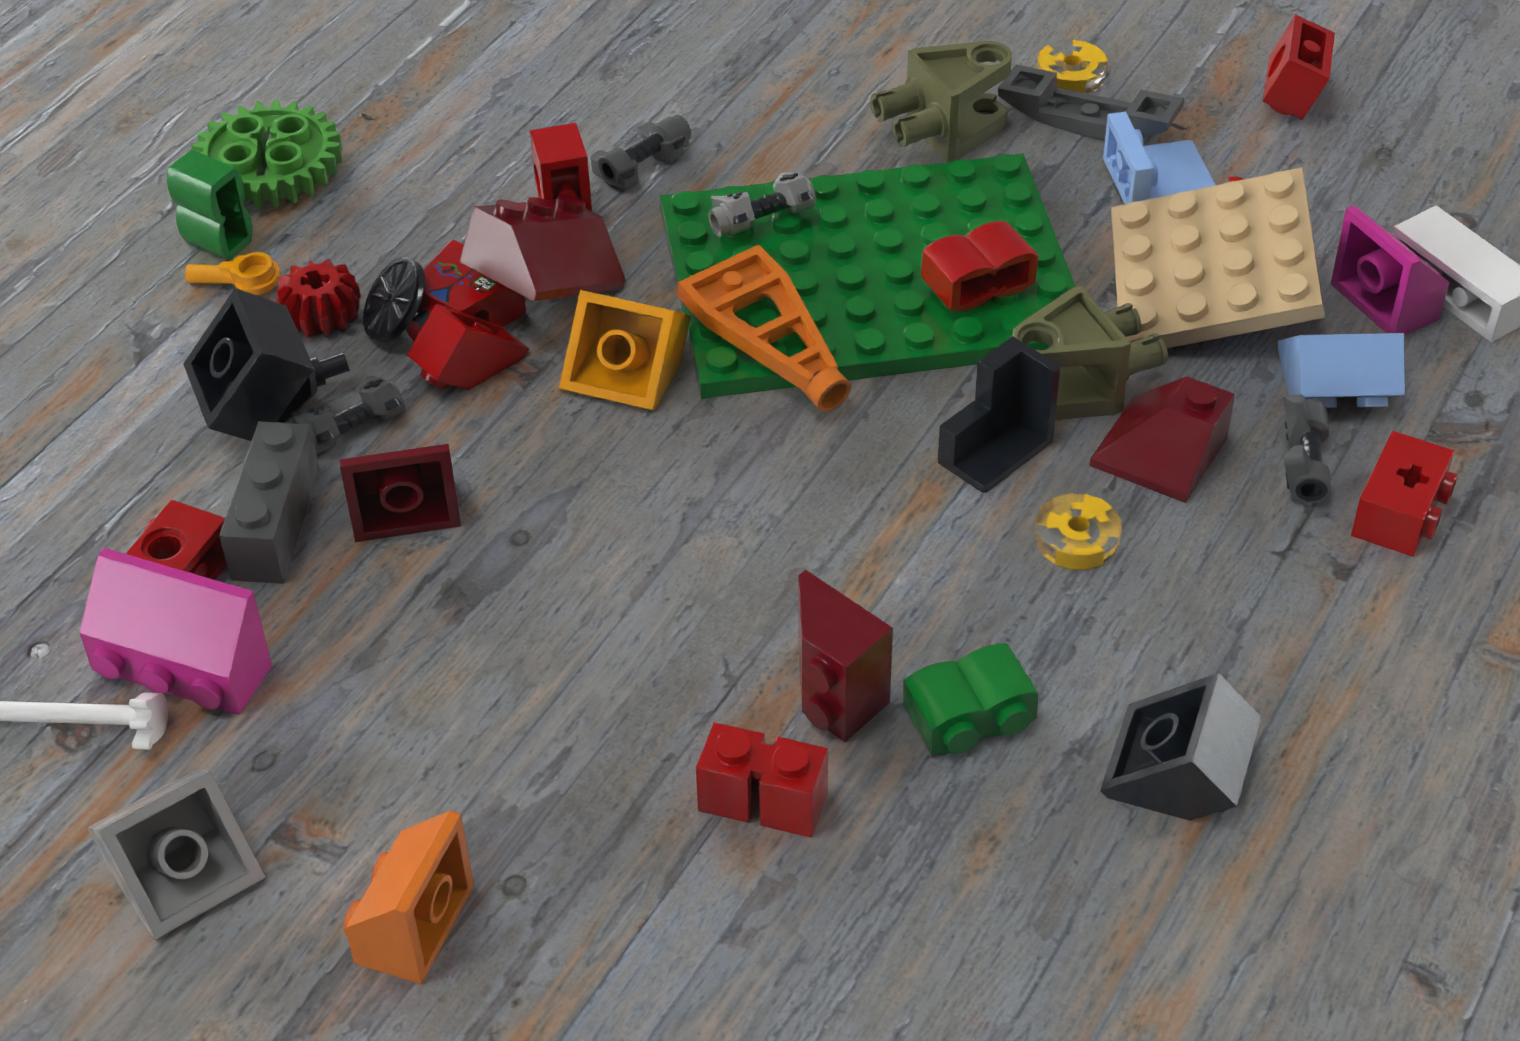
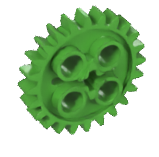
[191,100,343,209]

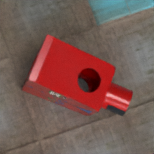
[406,240,526,341]

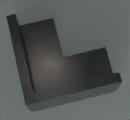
[938,336,1060,493]

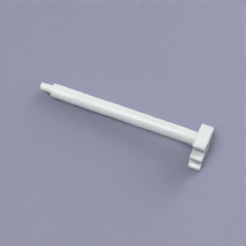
[0,692,168,750]

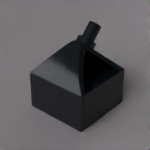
[183,288,350,441]

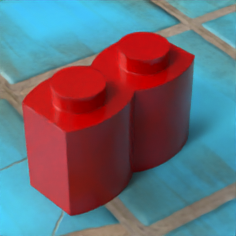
[921,221,1039,311]

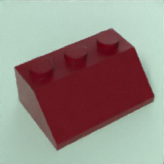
[460,194,626,301]

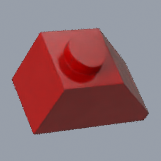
[407,304,530,390]

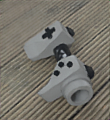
[708,171,816,237]

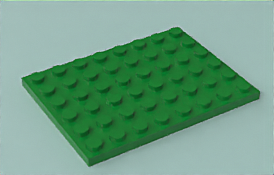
[660,154,1076,399]

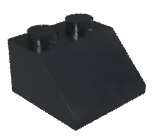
[1100,673,1262,821]

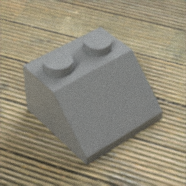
[87,770,266,939]

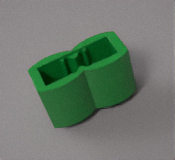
[167,149,253,260]
[903,643,1038,755]

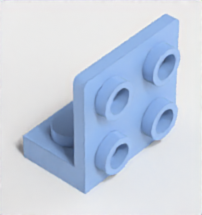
[1103,112,1215,204]

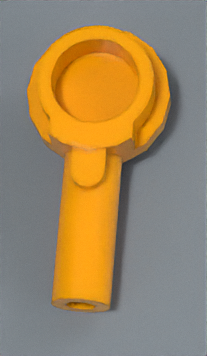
[185,252,281,296]

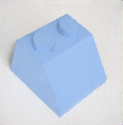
[1278,333,1405,408]

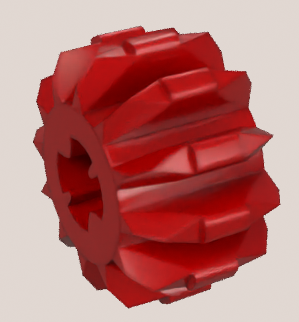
[276,259,361,338]

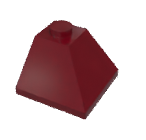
[1089,376,1235,503]

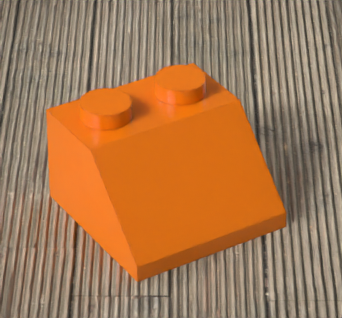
[344,810,474,985]

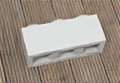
[1392,205,1520,343]

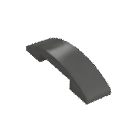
[998,65,1184,139]

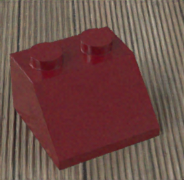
[339,444,461,542]
[798,569,893,742]

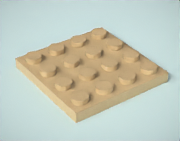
[1111,167,1325,348]

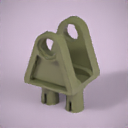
[870,41,1012,162]
[1012,285,1168,420]

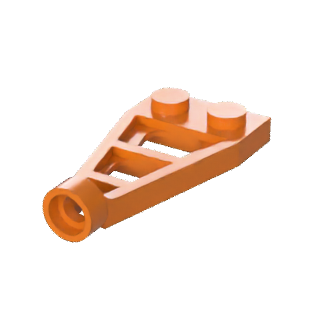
[677,245,851,412]

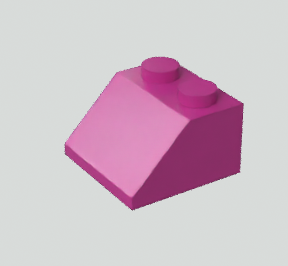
[1331,205,1449,335]

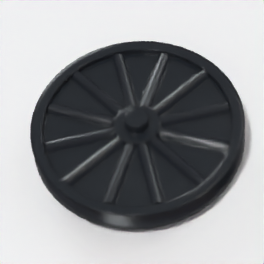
[363,257,425,343]

